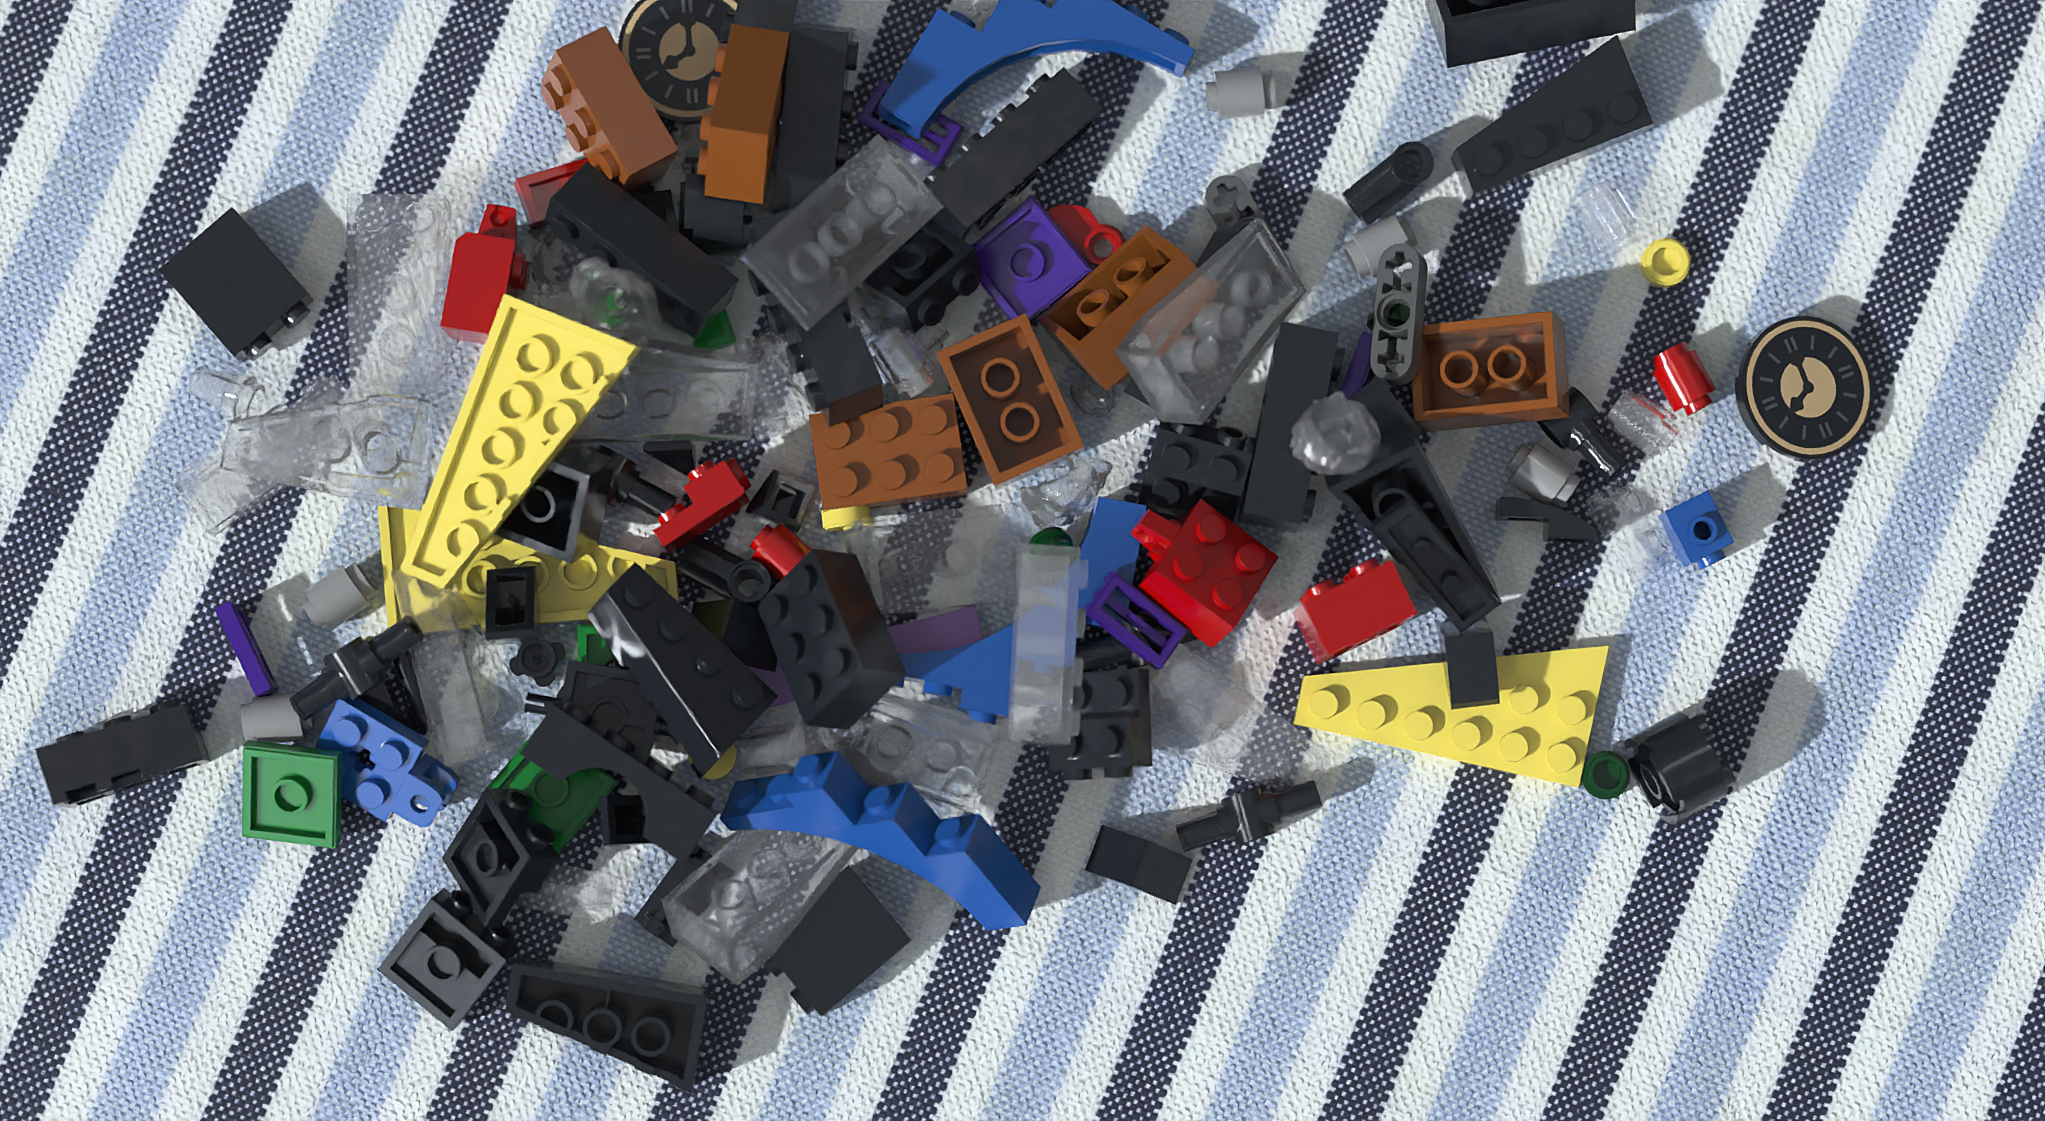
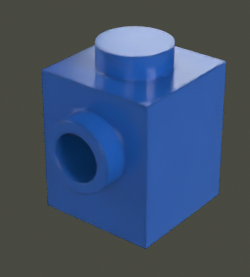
[1658,490,1734,570]

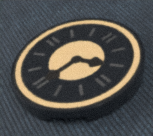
[618,0,738,125]
[1735,316,1874,462]

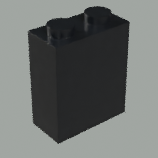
[159,207,314,363]
[758,866,912,1017]

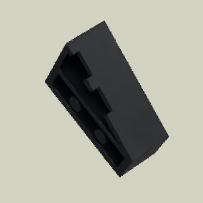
[35,699,211,808]

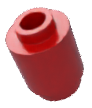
[1651,341,1717,417]
[749,523,812,583]

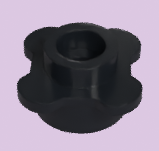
[509,639,566,687]

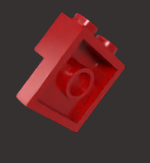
[653,457,752,555]

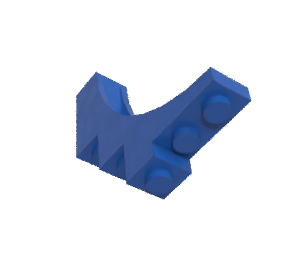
[878,0,1195,140]
[894,496,1147,726]
[719,750,1041,931]

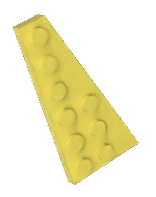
[400,294,642,589]
[376,492,680,635]
[1293,645,1609,788]

